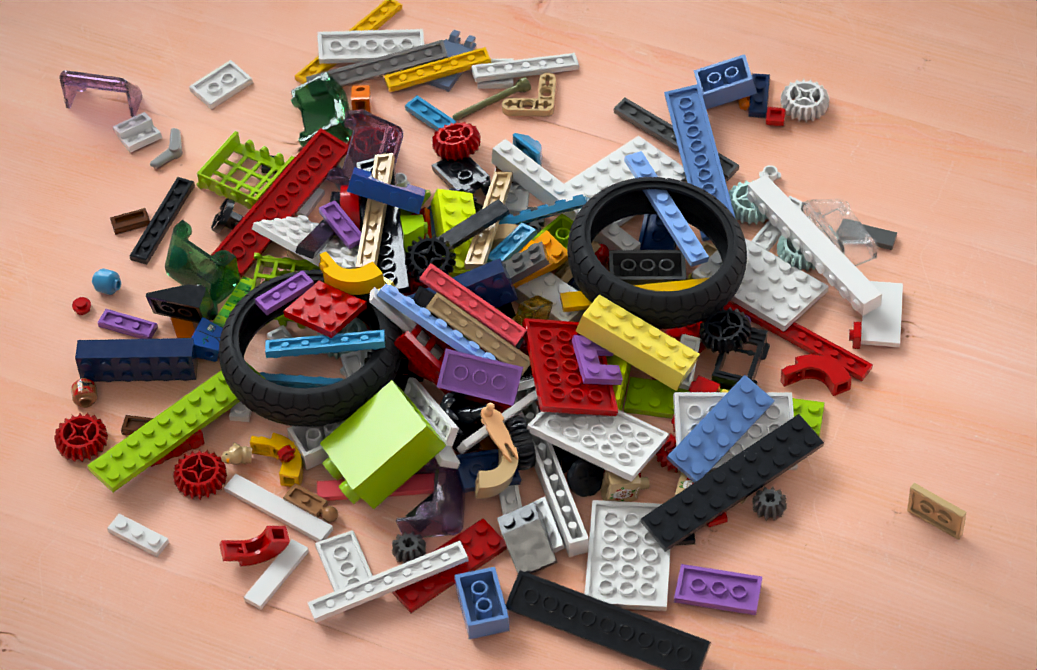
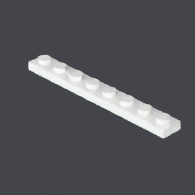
[307,541,469,623]

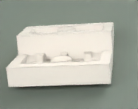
[112,112,162,153]

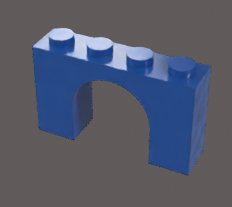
[347,167,426,214]

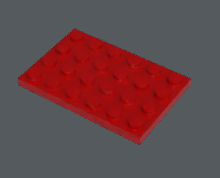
[522,318,618,416]

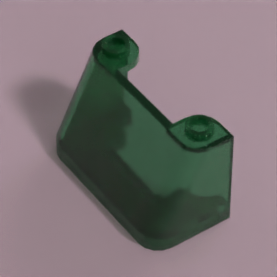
[291,71,354,147]
[164,220,240,304]

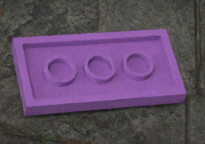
[437,349,523,406]
[674,564,762,615]

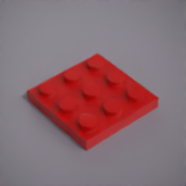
[284,281,367,338]

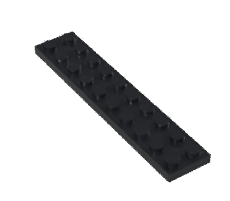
[357,158,411,294]
[640,414,824,552]
[506,570,711,670]

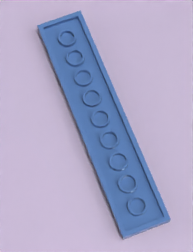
[664,84,735,242]

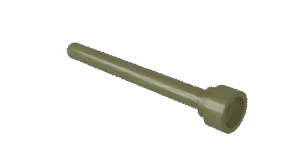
[453,77,531,121]

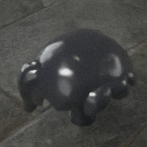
[439,391,487,453]

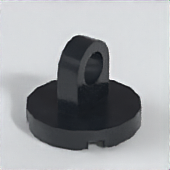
[211,198,243,233]
[567,458,605,497]

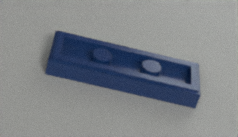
[748,73,770,118]

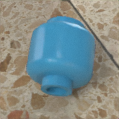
[92,268,121,295]

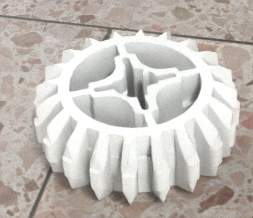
[780,79,829,122]

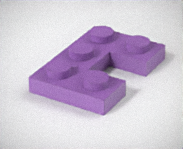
[572,335,623,385]

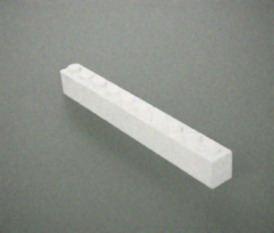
[491,139,641,250]
[747,175,882,316]
[515,388,589,557]

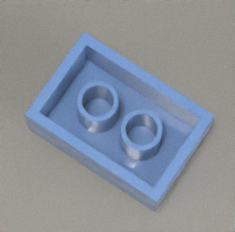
[694,54,757,109]
[455,567,510,640]

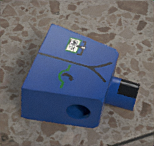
[191,317,223,362]

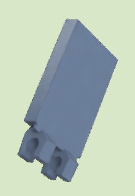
[425,29,476,92]

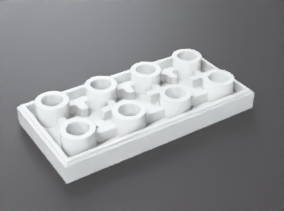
[861,281,903,347]

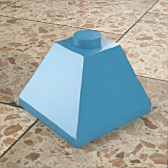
[513,133,542,167]

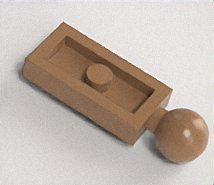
[283,483,338,522]

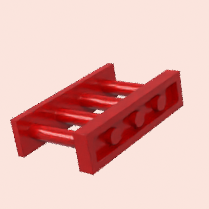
[394,321,457,394]

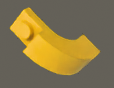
[319,251,384,295]
[250,433,303,487]

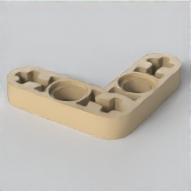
[502,73,556,117]

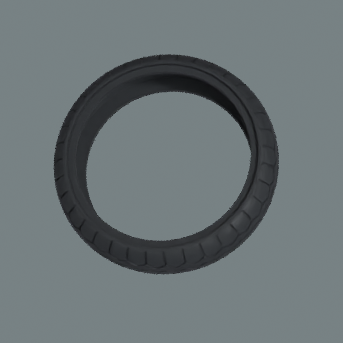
[567,177,747,329]
[219,270,402,427]

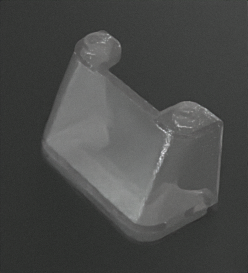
[801,199,879,266]

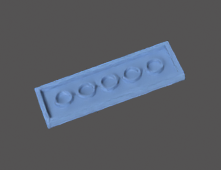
[666,375,775,483]

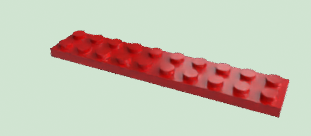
[211,128,351,277]

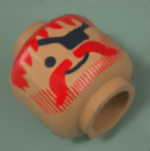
[71,378,98,408]

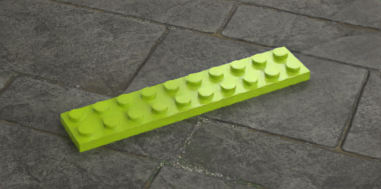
[87,361,265,493]
[624,377,825,437]

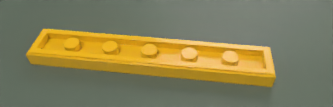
[384,47,491,93]

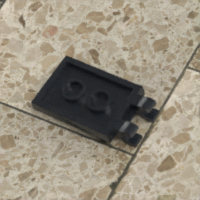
[432,156,491,202]

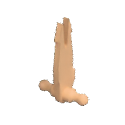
[480,403,518,463]

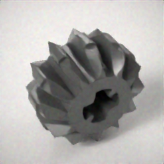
[752,486,787,521]
[392,531,426,564]

